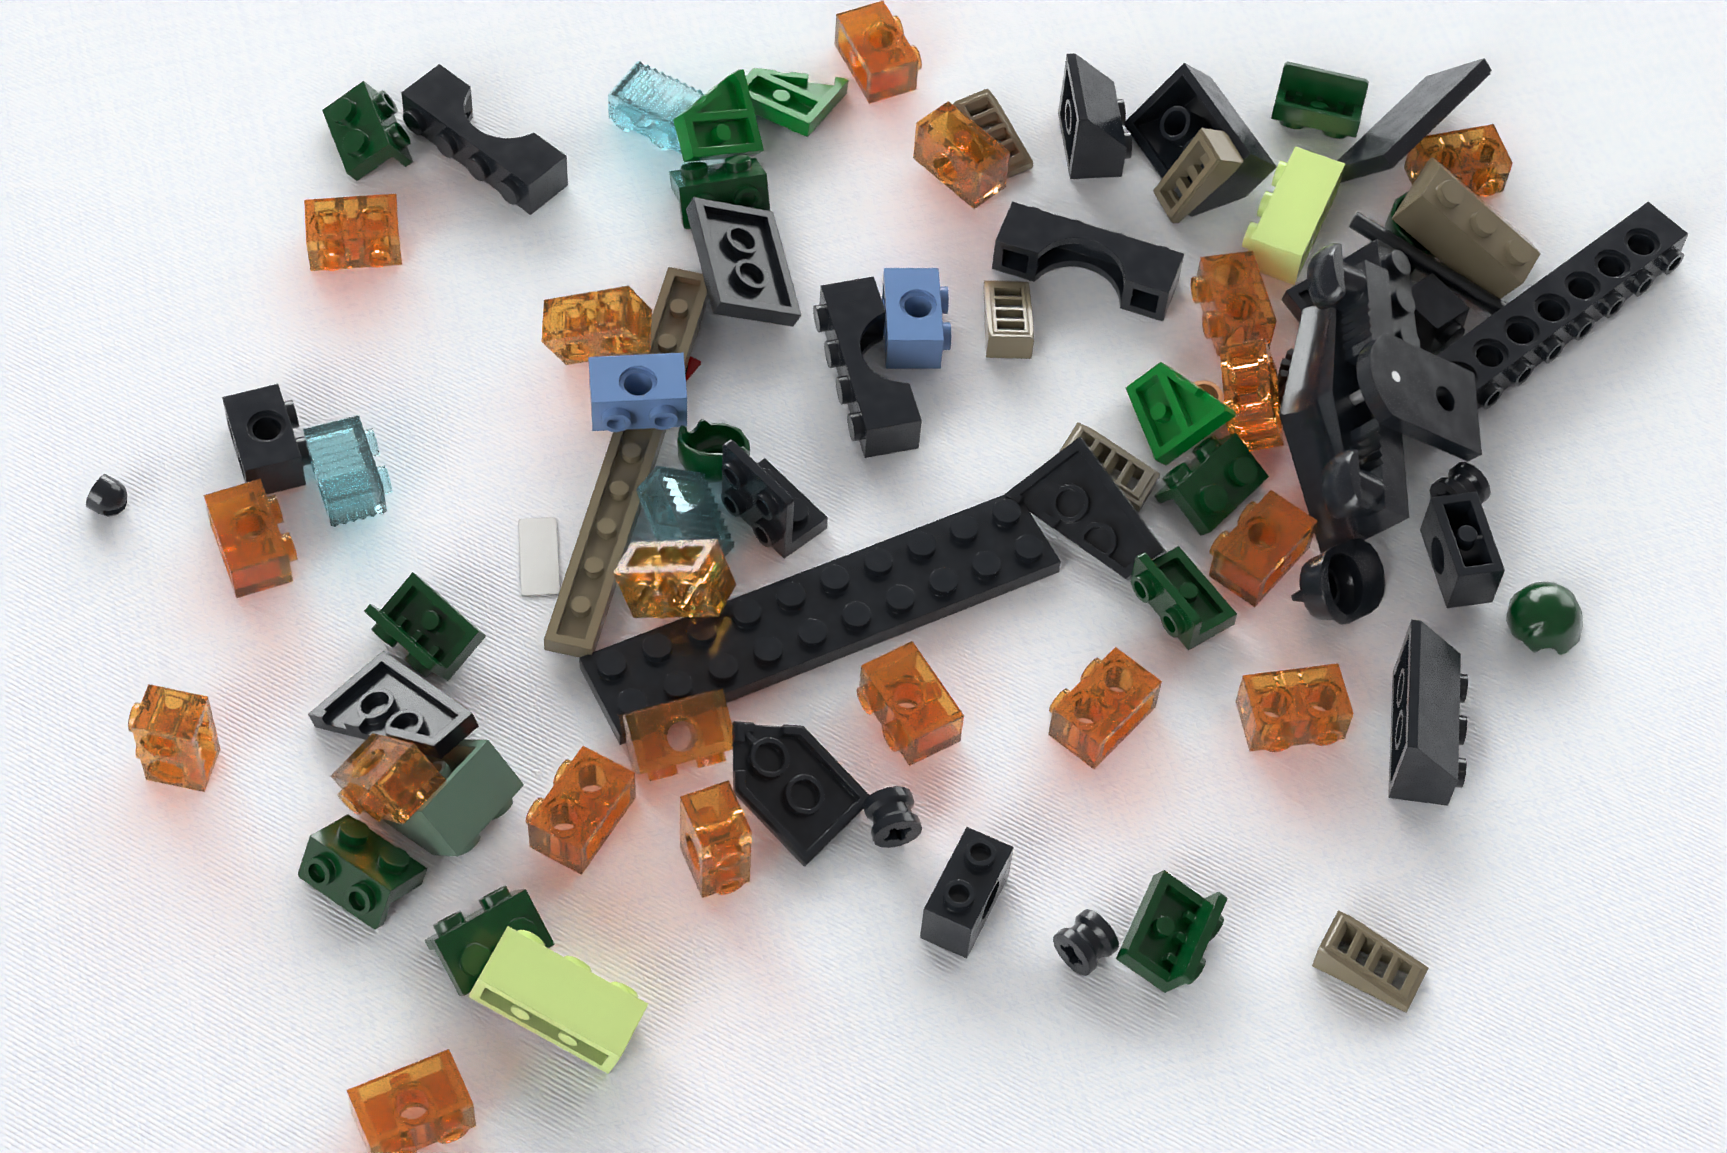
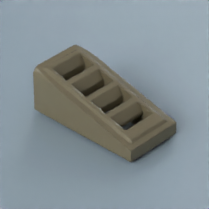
[950,89,1033,183]
[1153,128,1243,223]
[983,280,1034,359]
[1059,422,1160,512]
[1312,910,1429,1013]

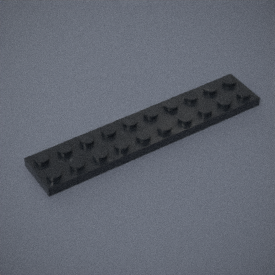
[579,495,1061,745]

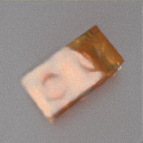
[1404,124,1513,197]
[304,194,402,271]
[1190,251,1277,356]
[541,285,652,365]
[1219,338,1284,451]
[613,539,737,619]
[1048,647,1162,769]
[1235,663,1354,752]
[128,684,221,792]
[525,746,636,875]

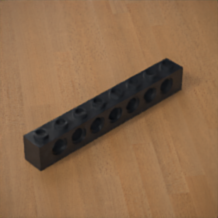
[1436,202,1688,409]

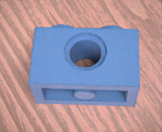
[881,268,951,369]
[588,352,687,432]

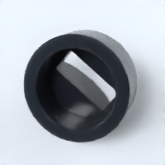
[86,474,127,517]

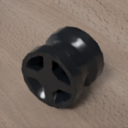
[1429,462,1491,504]
[863,786,922,848]
[1053,909,1119,976]

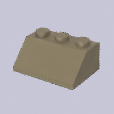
[1392,157,1541,299]

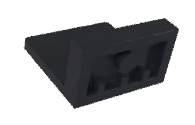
[721,439,828,559]

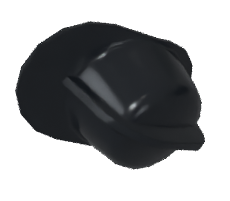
[1291,538,1385,625]

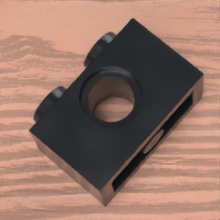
[222,384,311,499]
[1420,492,1505,608]
[920,827,1014,959]

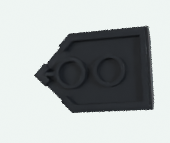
[732,721,869,867]

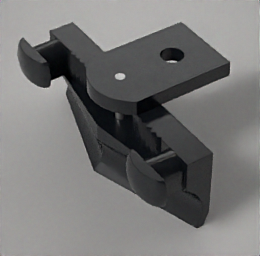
[1279,243,1482,553]

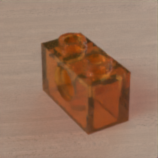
[834,1,922,104]
[913,101,1010,209]
[203,479,298,598]
[1208,490,1318,607]
[856,641,964,766]
[618,689,733,781]
[330,733,446,825]
[680,780,752,898]
[346,1049,476,1153]

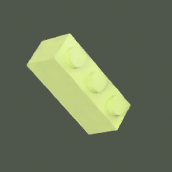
[1242,146,1345,285]
[468,926,648,1074]

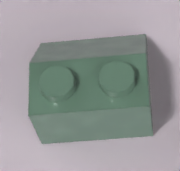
[371,739,524,857]

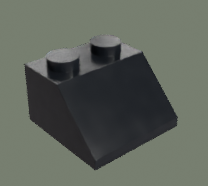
[1058,53,1132,179]

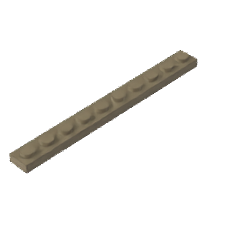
[544,267,709,657]

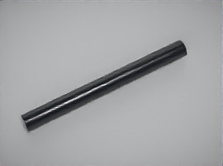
[1348,212,1508,315]

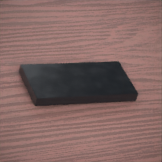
[1337,58,1492,183]

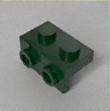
[1271,62,1369,139]
[322,81,413,181]
[669,155,770,229]
[1154,432,1269,536]
[1130,546,1237,651]
[364,572,486,681]
[298,814,428,929]
[1116,870,1228,993]
[424,885,555,996]

